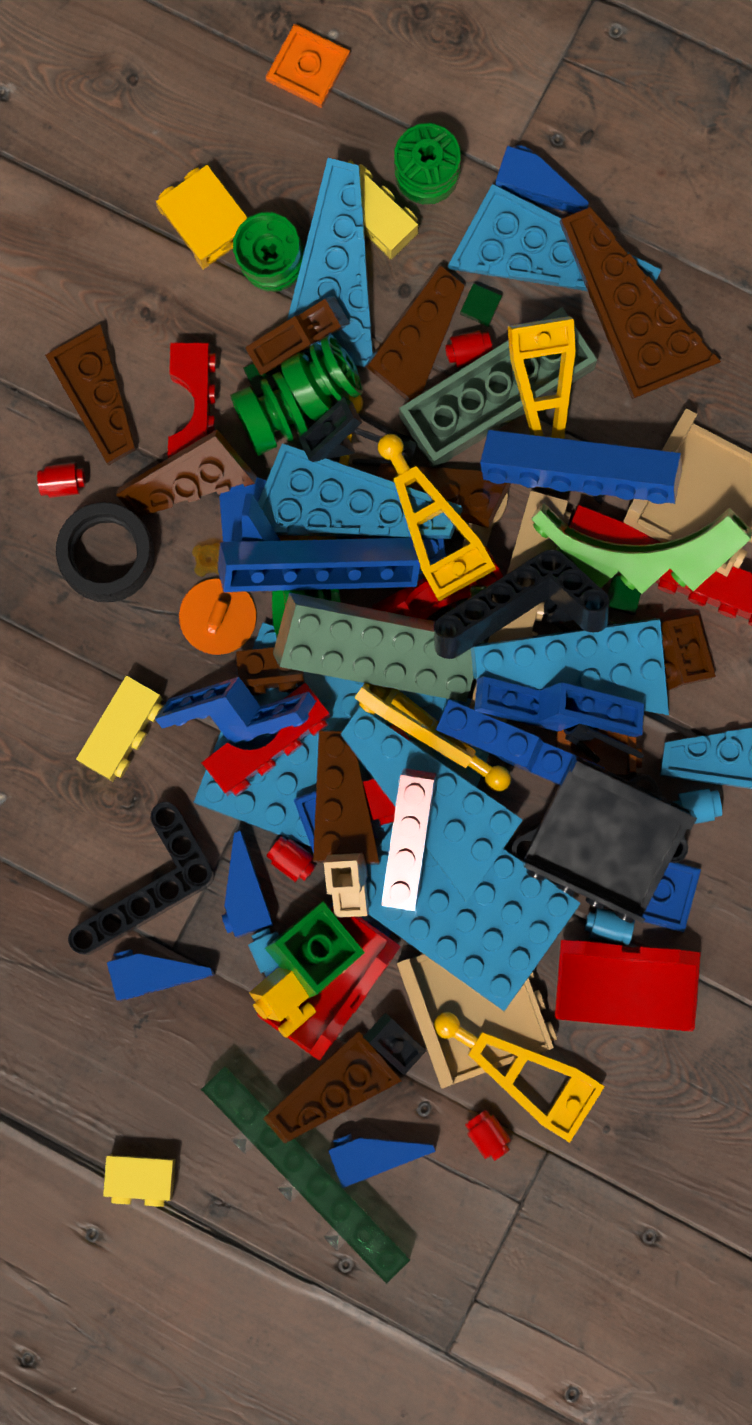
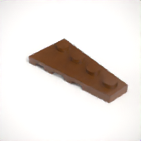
[365,265,465,402]
[45,324,136,466]
[116,430,257,517]
[375,464,511,528]
[313,731,380,865]
[263,1032,402,1144]

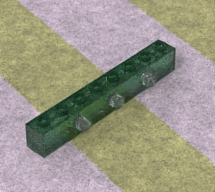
[201,1066,411,1284]

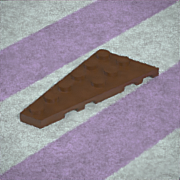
[559,207,721,399]

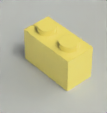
[103,1155,176,1207]

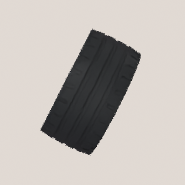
[56,502,155,603]

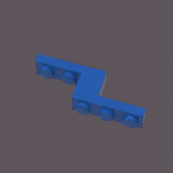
[474,676,644,737]
[155,677,316,744]
[436,700,605,785]

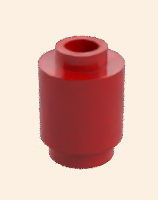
[445,330,493,368]
[37,462,86,498]
[266,836,316,883]
[465,1110,512,1161]

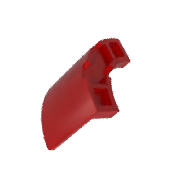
[257,906,401,1061]
[555,940,701,1032]

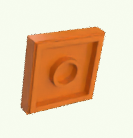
[266,24,350,108]

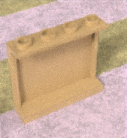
[624,408,752,577]
[397,954,557,1089]

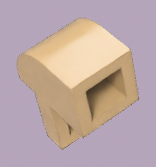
[324,853,369,918]

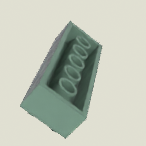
[399,307,597,468]
[273,592,484,702]

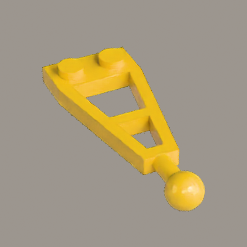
[508,316,576,491]
[378,434,496,601]
[355,683,511,792]
[434,1012,605,1143]

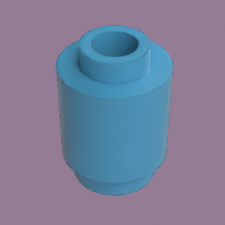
[673,789,722,824]
[584,908,635,945]
[248,928,280,977]

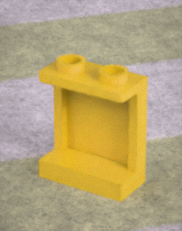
[156,165,247,270]

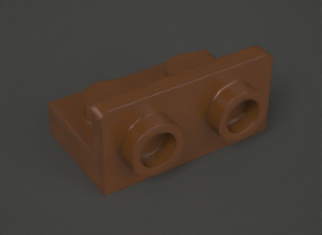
[661,615,716,690]
[236,647,305,696]

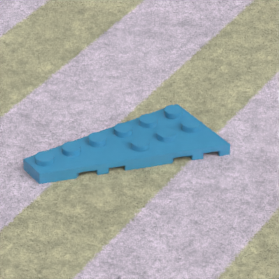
[287,158,373,368]
[448,184,661,291]
[258,443,462,539]
[471,618,669,715]
[340,707,523,902]
[660,728,752,789]

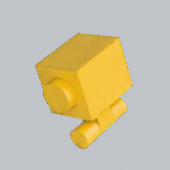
[249,968,316,1038]

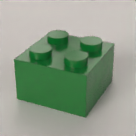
[265,902,365,998]

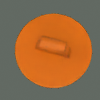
[179,579,256,655]

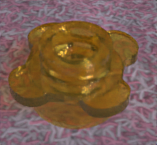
[192,543,220,577]

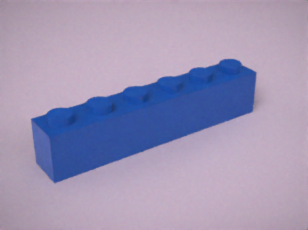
[480,430,682,504]
[218,538,420,592]

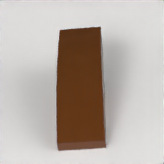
[245,296,350,375]

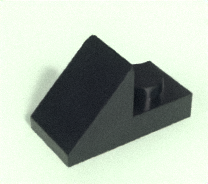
[299,396,362,462]
[363,1013,426,1075]

